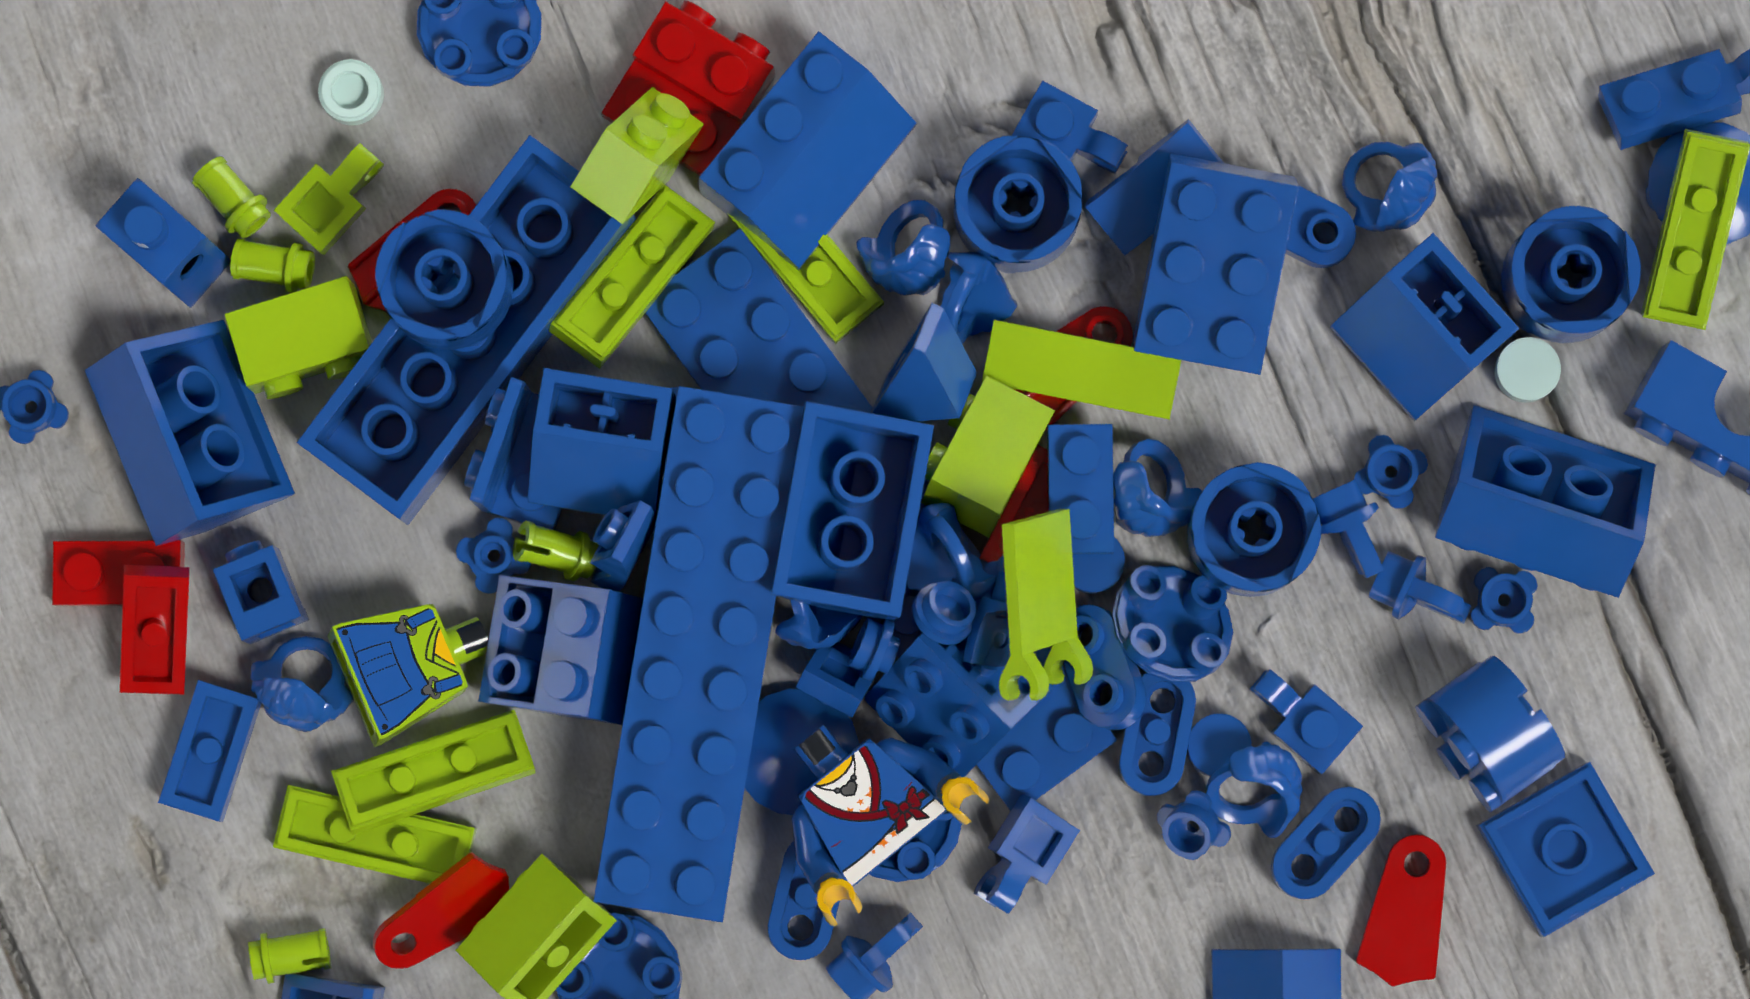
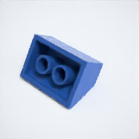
[699,31,917,271]
[85,319,295,546]
[771,401,934,621]
[1435,405,1656,598]

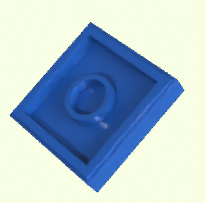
[1476,762,1655,937]

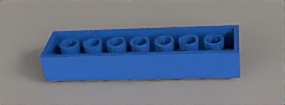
[593,386,804,923]

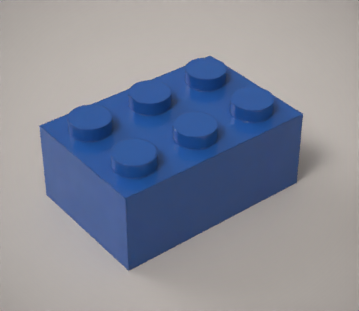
[1133,153,1299,375]

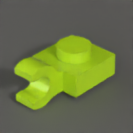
[273,143,385,255]

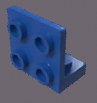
[464,377,562,530]
[865,612,1053,777]

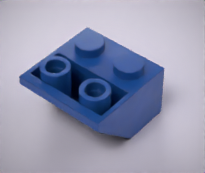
[1330,233,1520,421]
[528,368,676,519]
[478,575,643,725]

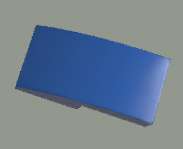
[1085,119,1224,256]
[590,500,656,591]

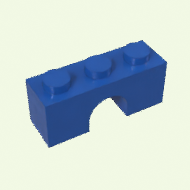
[1624,340,1750,495]

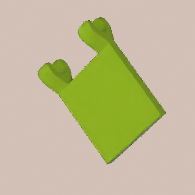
[999,509,1093,701]

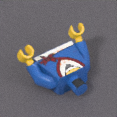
[792,725,989,926]

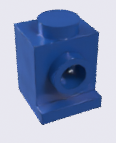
[213,540,309,644]

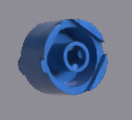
[953,135,1083,274]
[1501,206,1641,343]
[375,210,514,350]
[1187,462,1321,597]
[1415,656,1565,812]

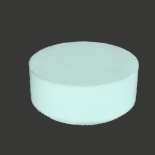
[318,59,384,125]
[1494,337,1561,403]

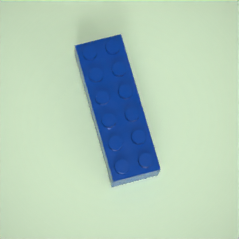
[296,135,636,525]

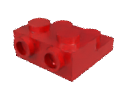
[601,0,775,176]

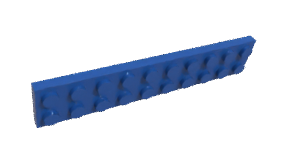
[645,228,1117,811]

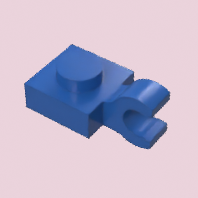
[1012,80,1128,174]
[1249,669,1363,775]
[973,794,1080,914]

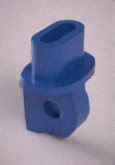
[1313,479,1384,578]
[1369,551,1471,624]
[963,571,1010,667]
[826,912,923,999]

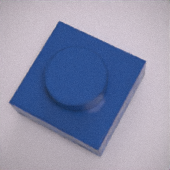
[796,642,878,718]

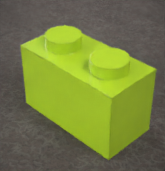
[570,87,704,225]
[224,276,372,399]
[921,375,1055,538]
[455,853,617,999]

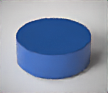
[1073,537,1125,594]
[1187,714,1252,777]

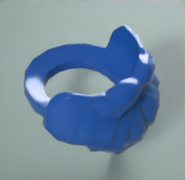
[1342,142,1437,232]
[856,200,950,296]
[940,252,1017,344]
[1113,439,1203,537]
[907,503,996,601]
[775,600,862,649]
[250,636,354,732]
[1205,741,1303,838]

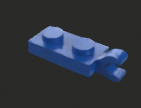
[1598,49,1750,150]

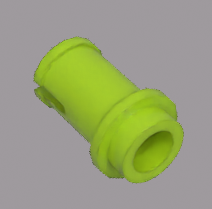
[192,156,271,239]
[230,238,315,293]
[513,520,599,582]
[248,928,332,984]

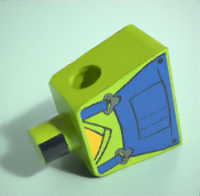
[327,604,488,747]

